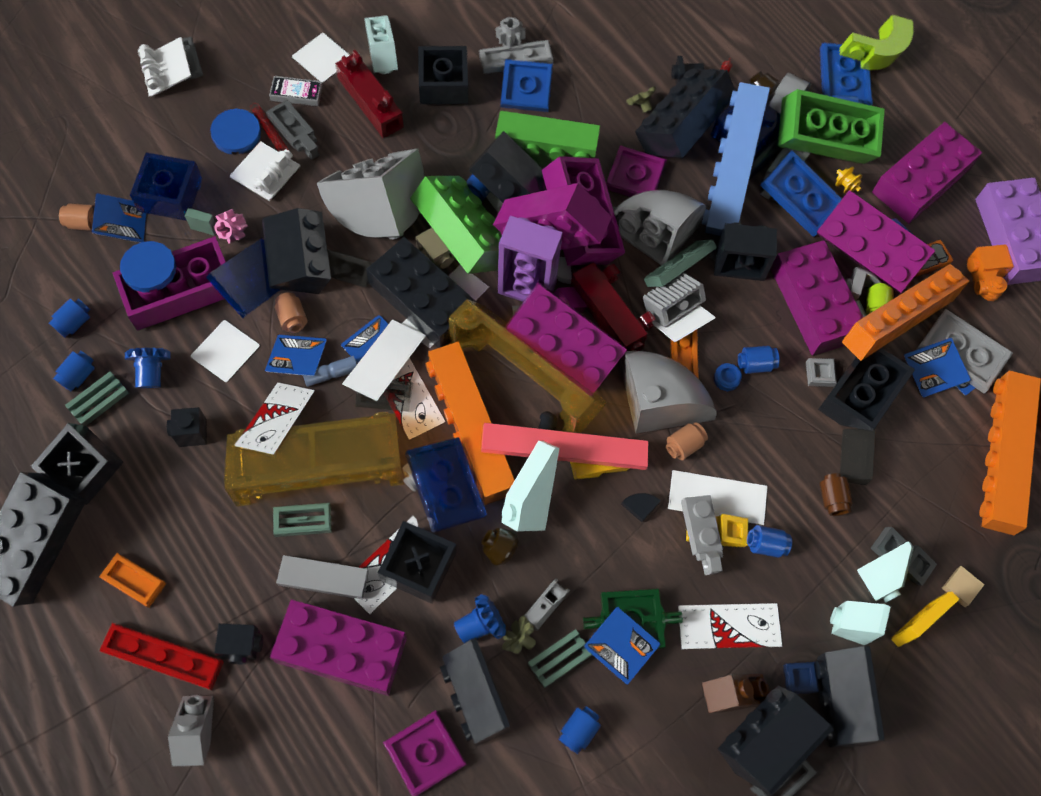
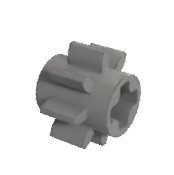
[496,17,525,47]

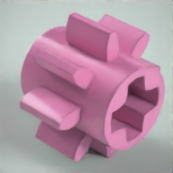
[214,209,248,243]

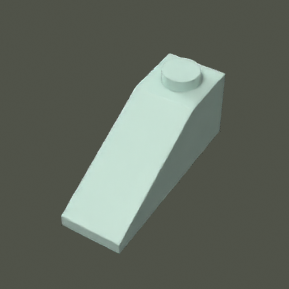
[365,16,398,74]
[502,441,560,531]

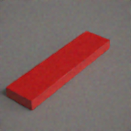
[99,623,224,691]

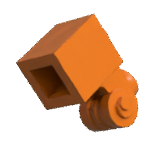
[967,244,1014,301]

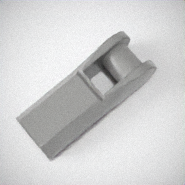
[524,579,570,630]

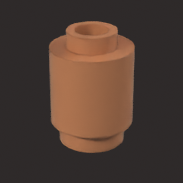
[59,203,95,231]
[275,292,308,333]
[666,422,708,460]

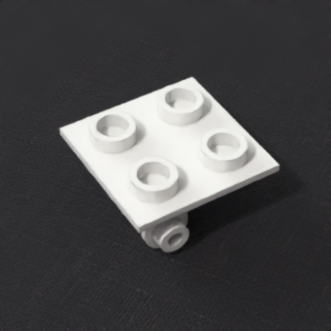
[138,37,192,97]
[230,141,300,201]

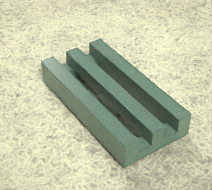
[65,372,129,426]
[273,503,332,537]
[528,629,592,689]

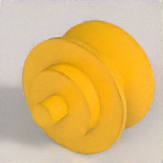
[835,167,863,194]

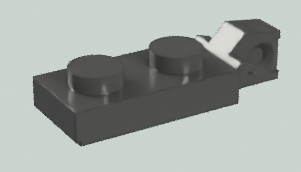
[266,100,320,160]

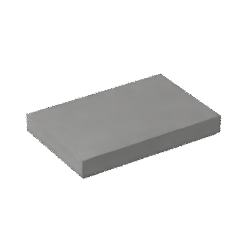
[917,309,1013,393]

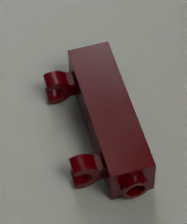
[335,50,404,138]
[571,262,656,351]

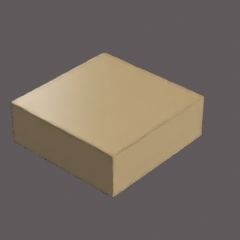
[942,566,984,607]

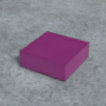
[554,287,588,313]

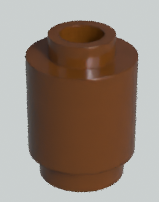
[819,473,853,516]

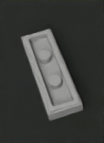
[479,40,553,74]
[276,555,369,599]

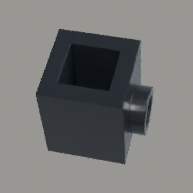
[167,407,207,447]
[214,623,263,665]

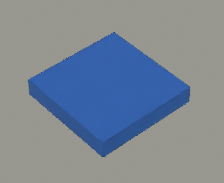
[501,59,553,112]

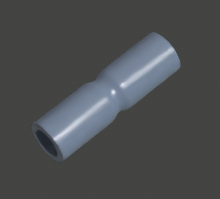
[303,356,357,387]

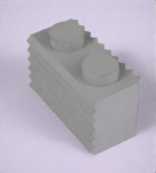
[643,272,706,327]

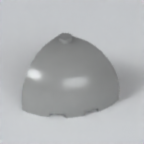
[317,149,424,239]
[614,190,706,265]
[619,351,717,433]

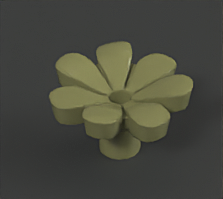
[626,86,656,112]
[502,616,536,654]

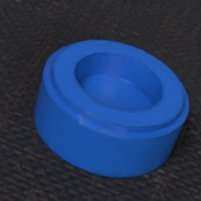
[714,363,742,391]

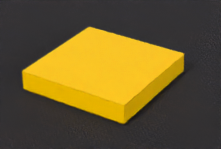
[891,591,959,647]

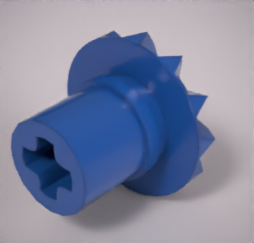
[125,347,171,388]
[454,594,506,643]

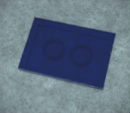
[206,238,281,318]
[405,437,487,533]

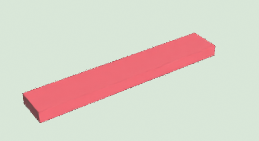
[481,423,648,470]

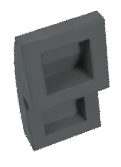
[871,527,937,586]

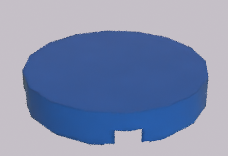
[210,109,261,154]
[120,241,176,293]

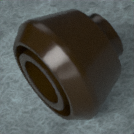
[749,71,779,96]
[482,528,519,566]

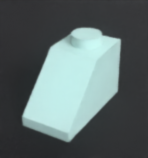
[857,541,914,603]
[830,601,890,645]

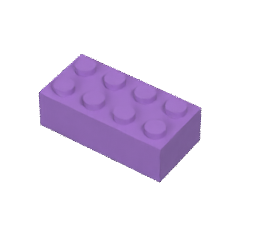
[975,178,1041,285]
[498,216,563,302]

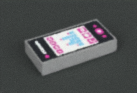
[269,76,323,106]

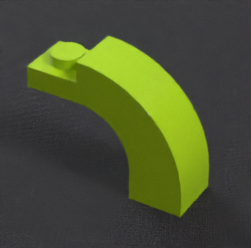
[840,15,913,70]

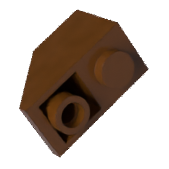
[702,674,769,713]

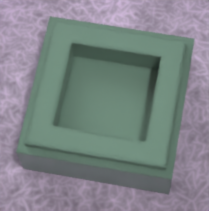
[185,208,216,236]

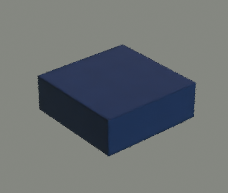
[783,662,819,694]

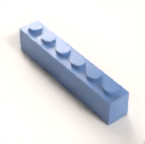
[702,82,770,236]

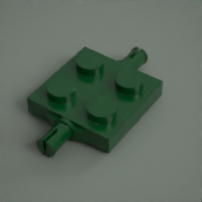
[583,589,683,649]

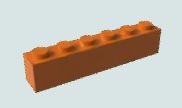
[842,264,969,361]
[425,341,515,505]
[979,370,1041,535]

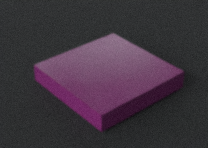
[606,145,666,197]
[383,710,466,796]

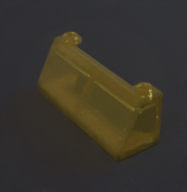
[449,299,606,433]
[224,412,404,507]

